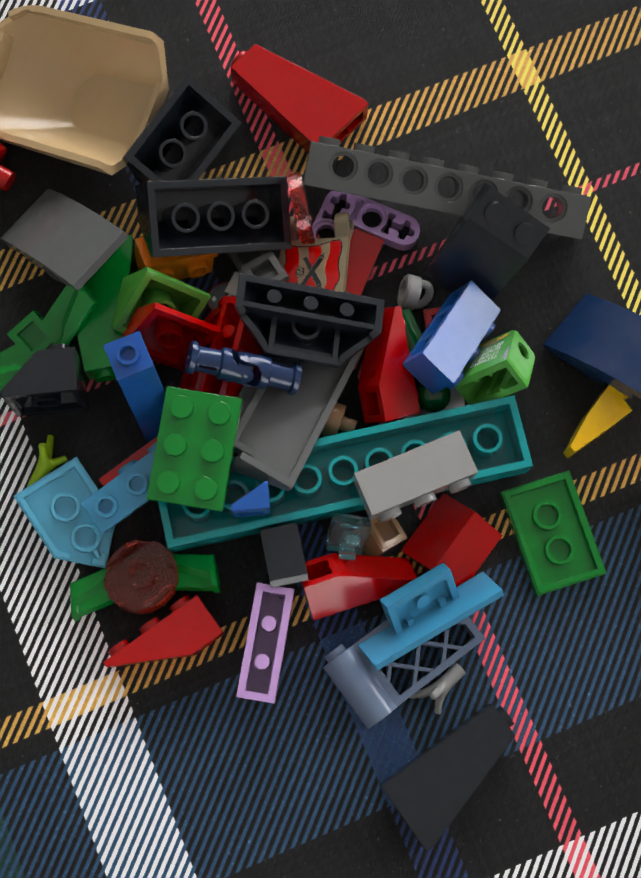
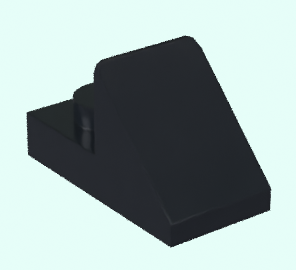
[260,523,308,588]

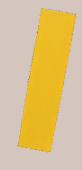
[563,385,632,459]

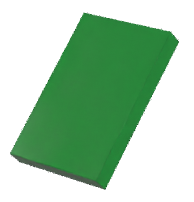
[499,470,607,597]

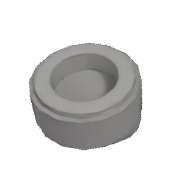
[397,274,434,311]

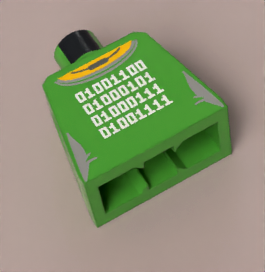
[455,330,535,405]

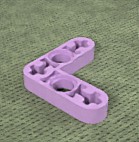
[307,191,420,251]

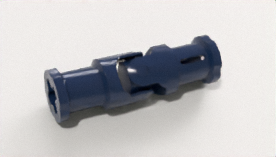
[185,341,302,395]

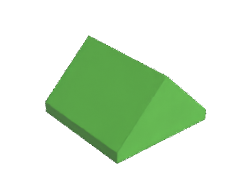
[111,267,211,333]

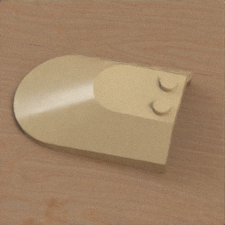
[0,5,169,176]

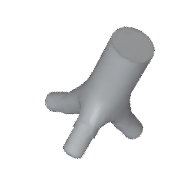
[410,663,466,714]

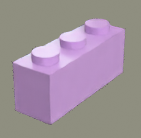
[236,583,294,704]

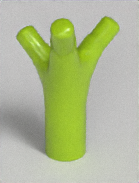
[27,435,68,487]

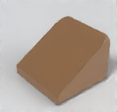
[352,517,408,556]

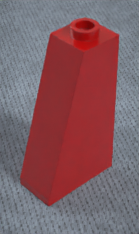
[231,44,369,154]

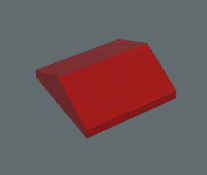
[121,302,220,371]
[401,493,502,587]

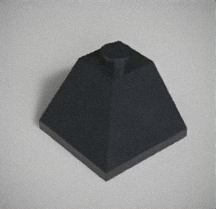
[1,344,89,417]

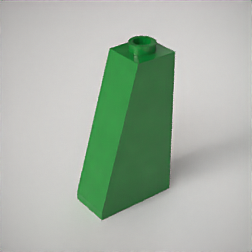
[77,235,136,382]

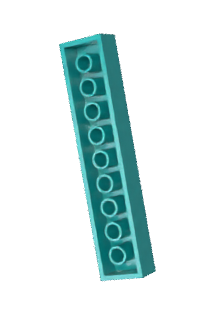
[158,395,533,553]

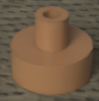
[322,402,357,437]

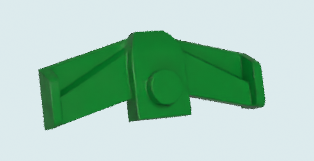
[0,284,97,392]
[70,552,221,622]

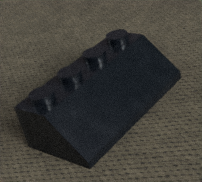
[135,176,292,258]

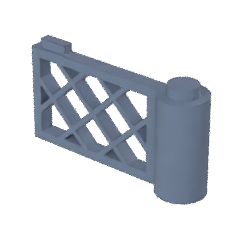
[323,616,485,729]

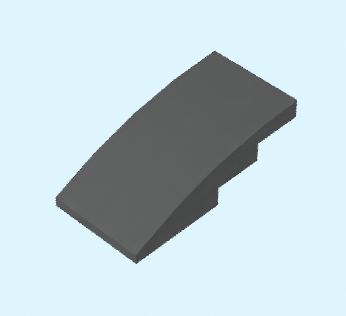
[0,189,129,291]

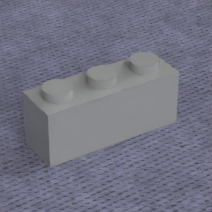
[353,430,478,523]

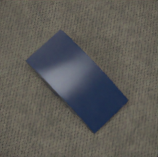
[543,293,641,399]

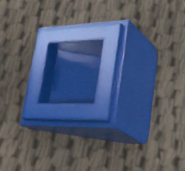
[231,481,271,518]

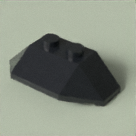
[234,273,385,368]

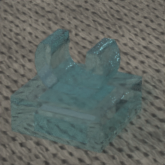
[325,512,371,561]

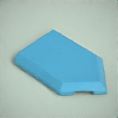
[13,456,115,568]

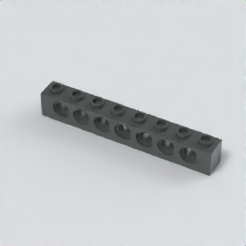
[303,136,592,239]

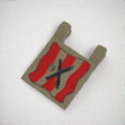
[279,212,354,292]

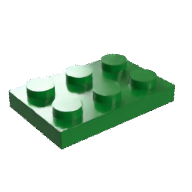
[146,386,243,512]

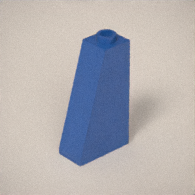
[103,331,166,443]

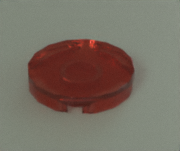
[287,171,315,245]
[104,540,179,614]

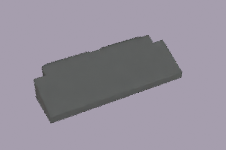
[231,291,364,492]

